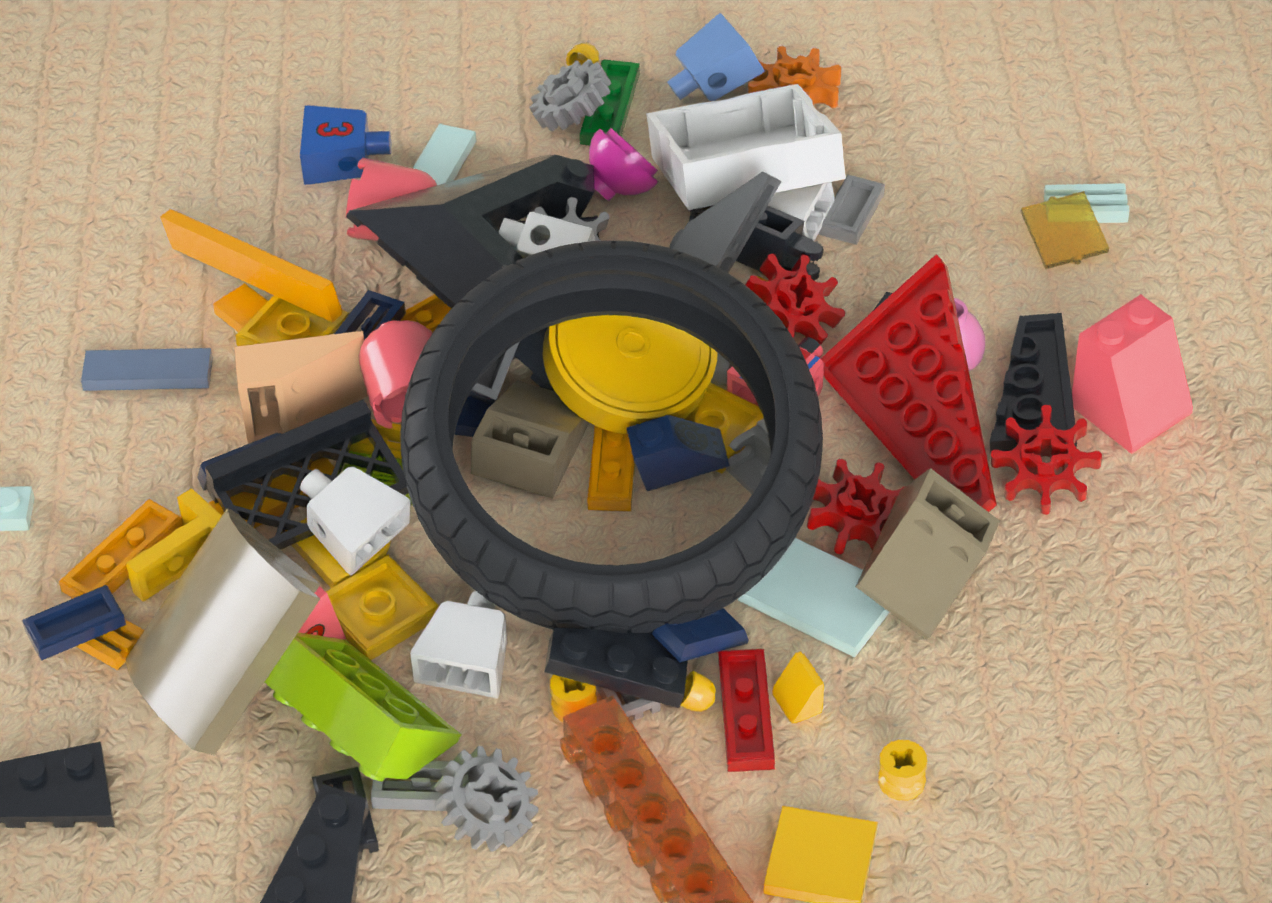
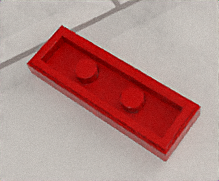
[718,649,775,772]

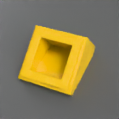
[772,651,824,723]

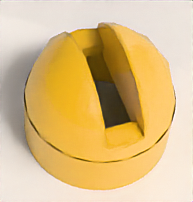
[566,43,599,66]
[680,671,716,712]

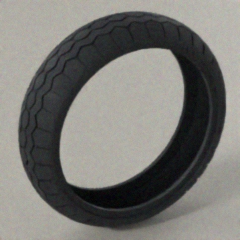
[401,240,823,633]

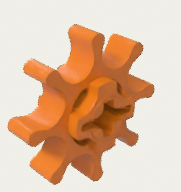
[748,46,841,108]

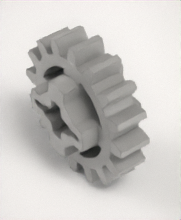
[529,59,612,131]
[434,746,539,852]

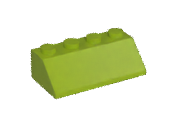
[265,632,462,781]

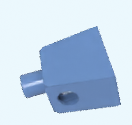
[667,13,765,101]

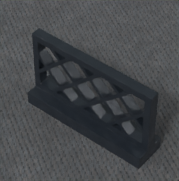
[205,399,409,550]

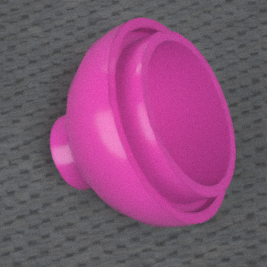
[589,128,659,201]

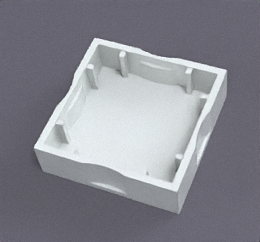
[646,84,846,210]

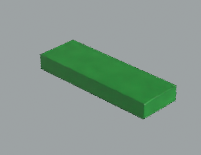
[579,59,640,146]

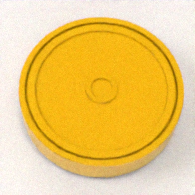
[543,315,717,434]

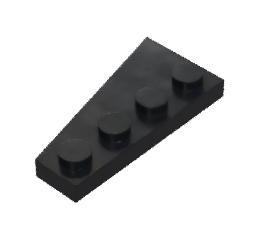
[990,313,1077,453]

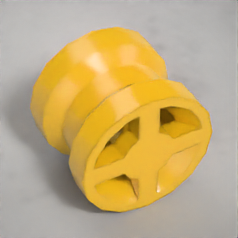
[550,675,597,724]
[878,740,927,800]

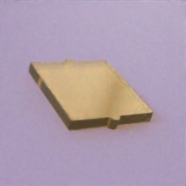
[1021,191,1109,269]

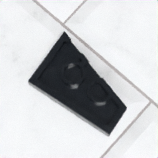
[544,628,688,708]
[260,784,369,903]

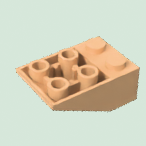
[234,331,368,443]

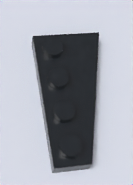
[0,741,115,828]

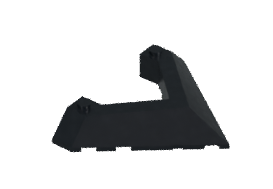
[346,155,594,391]

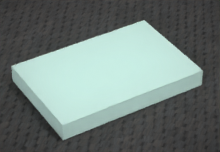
[738,538,890,658]

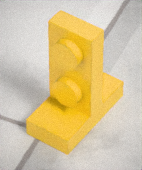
[126,488,222,602]

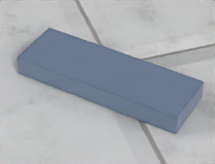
[81,348,213,391]

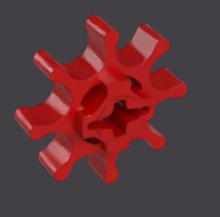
[745,254,845,345]
[991,405,1102,515]
[806,459,906,555]

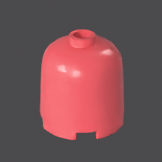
[346,158,437,241]
[359,321,432,429]

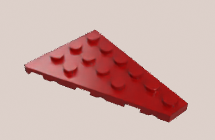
[821,254,997,512]

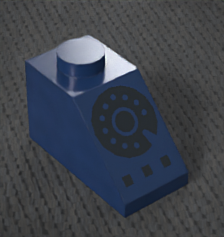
[627,415,730,492]

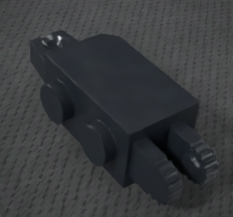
[689,205,824,281]

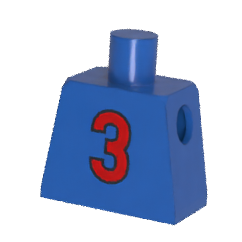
[300,105,391,185]

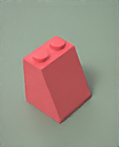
[1072,294,1193,454]

